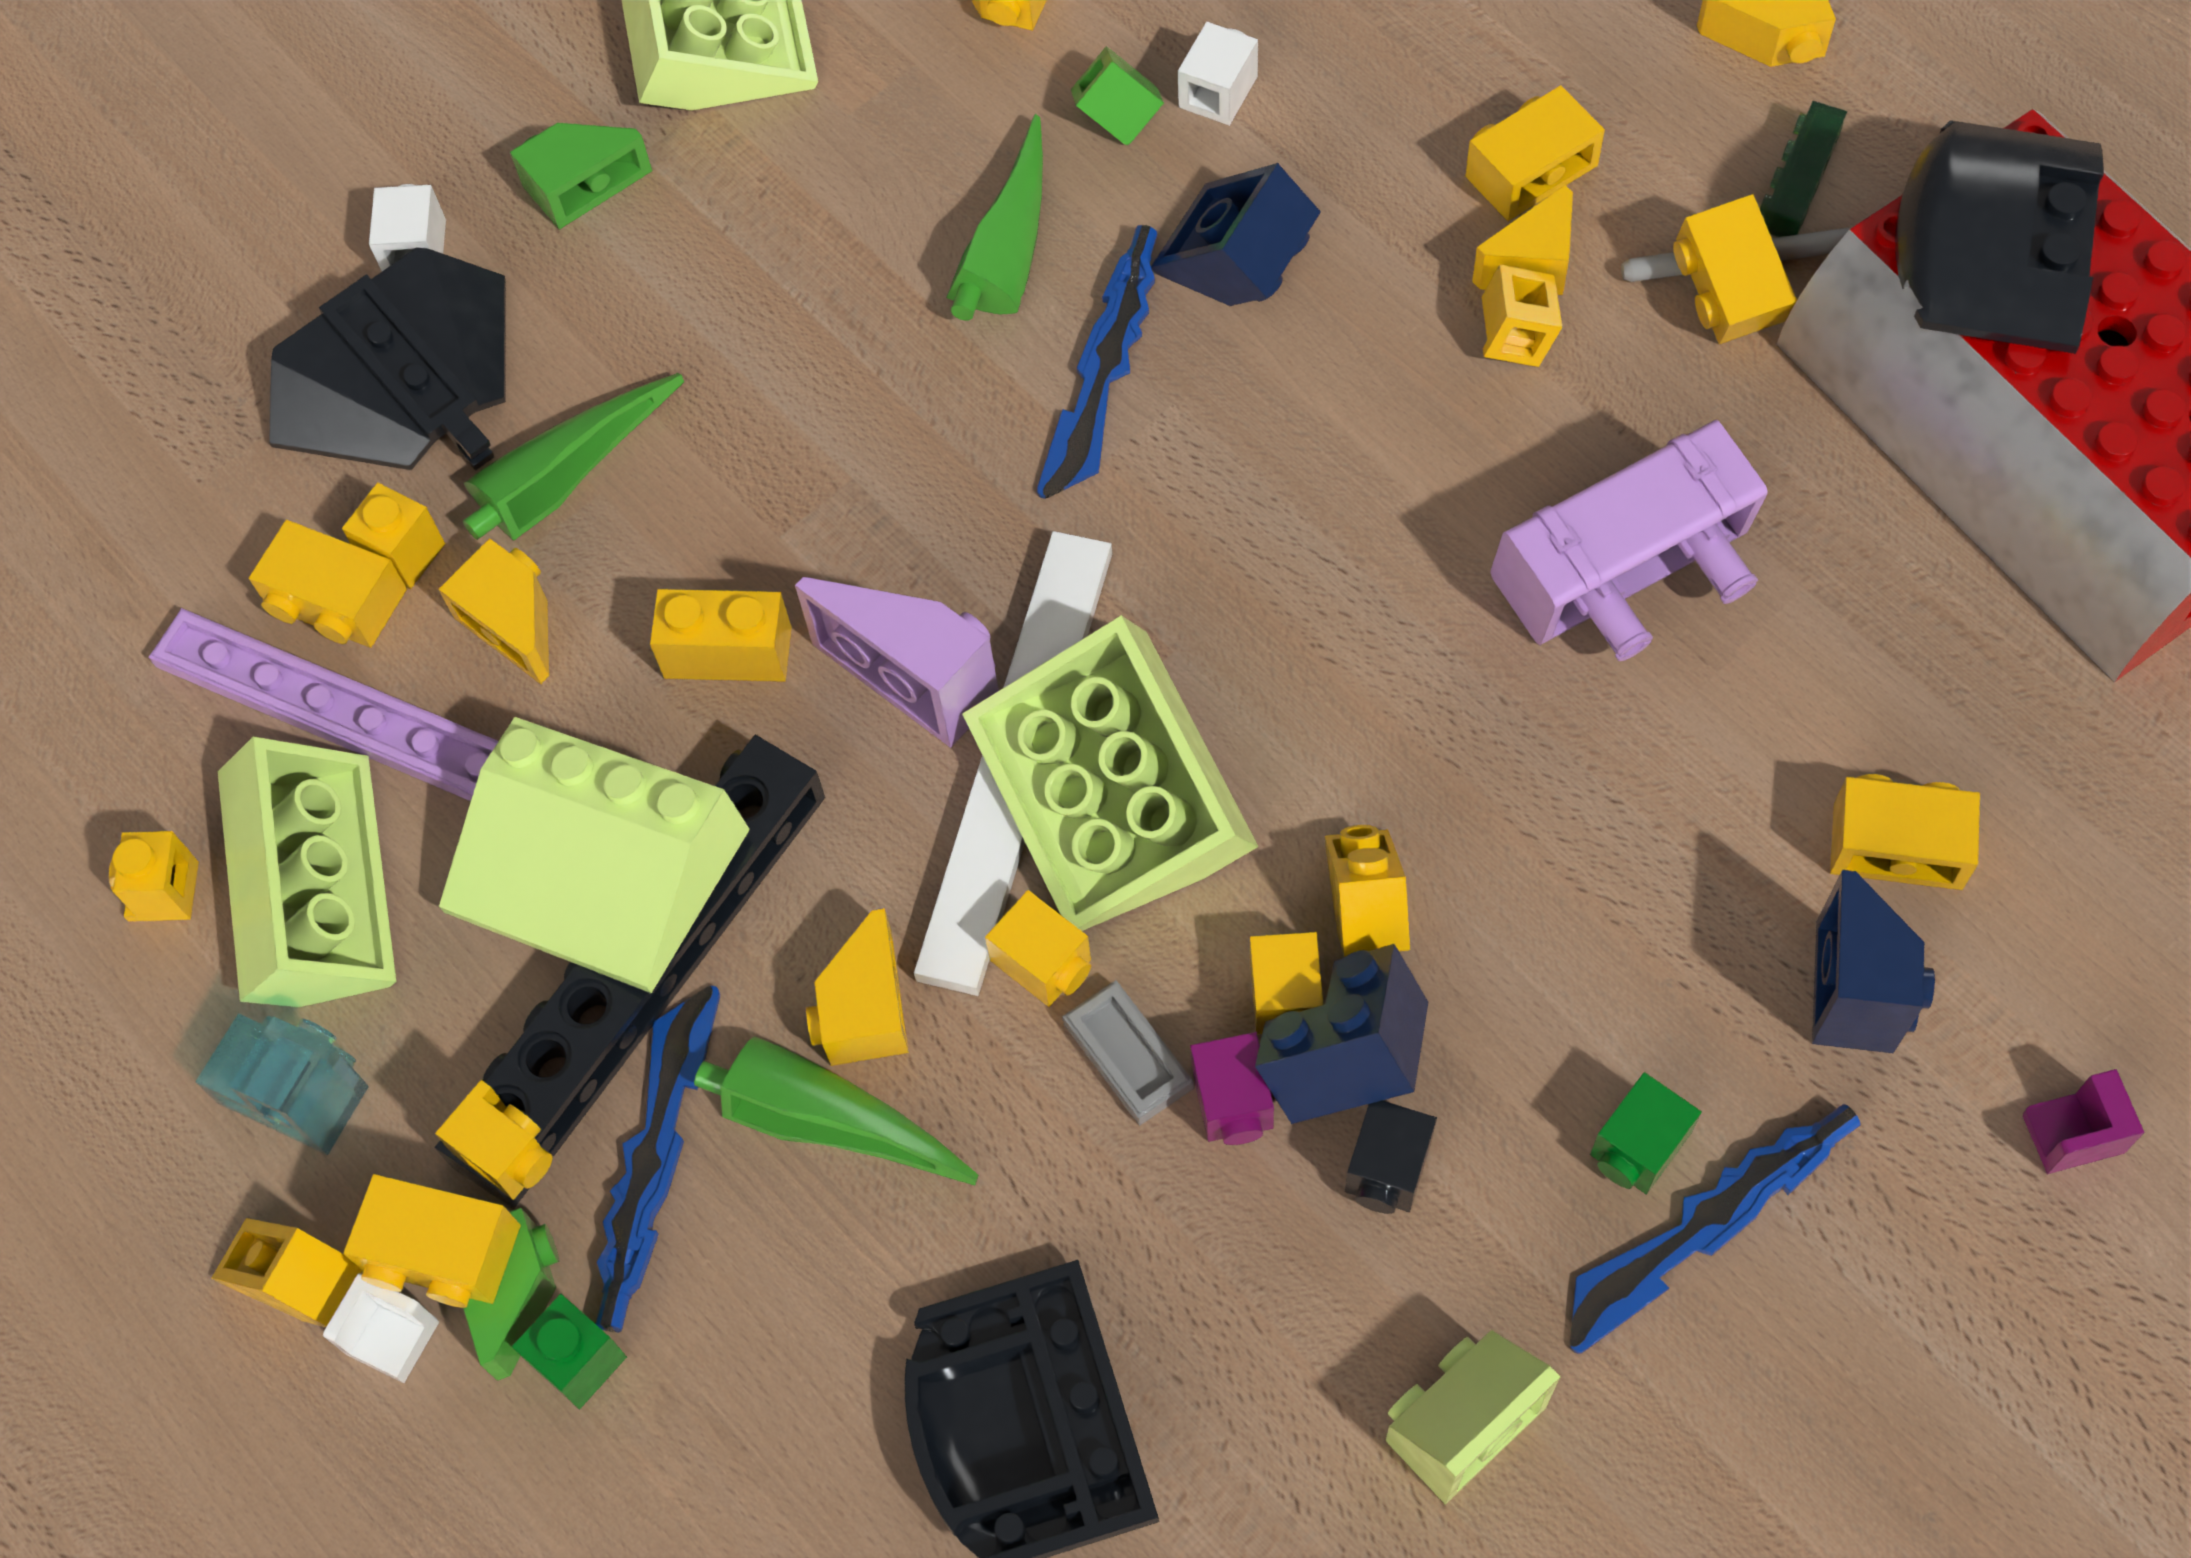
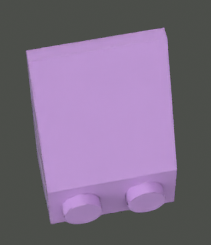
[795,577,999,748]

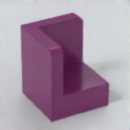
[2023,1069,2145,1175]

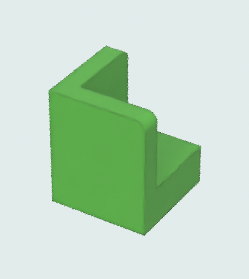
[1071,46,1164,145]

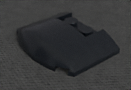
[1895,120,2104,354]
[905,1260,1160,1558]

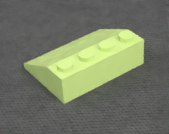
[621,0,818,110]
[962,615,1259,931]
[439,717,750,993]

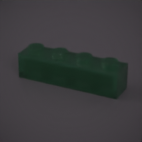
[1760,101,1848,237]

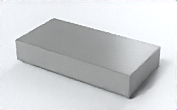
[1062,980,1194,1126]

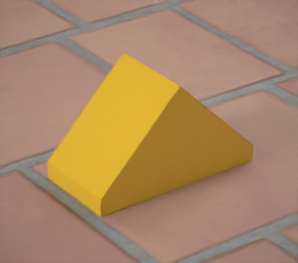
[1472,185,1573,295]

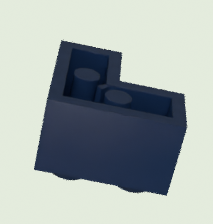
[1255,944,1429,1124]

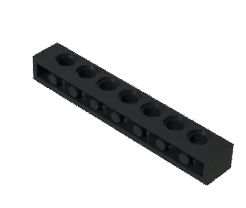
[434,734,825,1209]

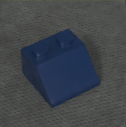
[1151,163,1321,306]
[1812,870,1935,1053]

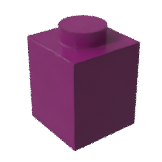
[1190,1032,1274,1145]

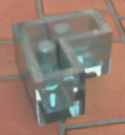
[195,1013,369,1155]

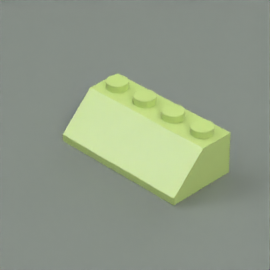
[217,736,397,1007]

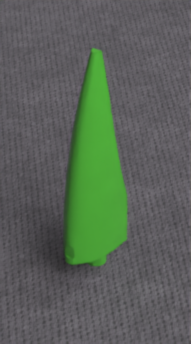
[946,114,1043,321]
[463,373,684,541]
[694,1036,979,1186]

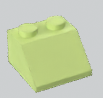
[1386,1330,1560,1505]

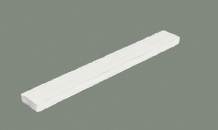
[914,531,1112,996]

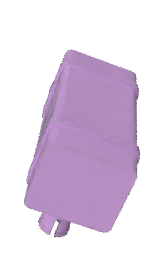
[1491,420,1768,661]

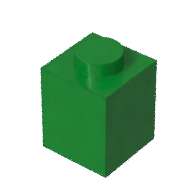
[1590,1072,1702,1195]
[512,1293,627,1410]

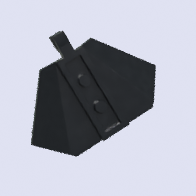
[269,247,506,471]

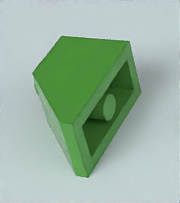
[510,123,653,230]
[463,1208,559,1381]

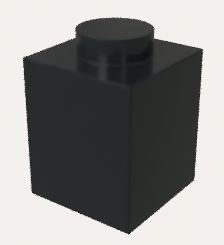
[1345,1100,1437,1214]

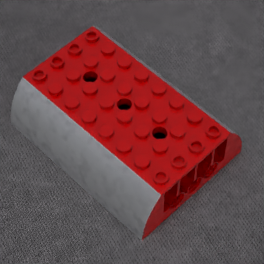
[1776,109,2191,682]

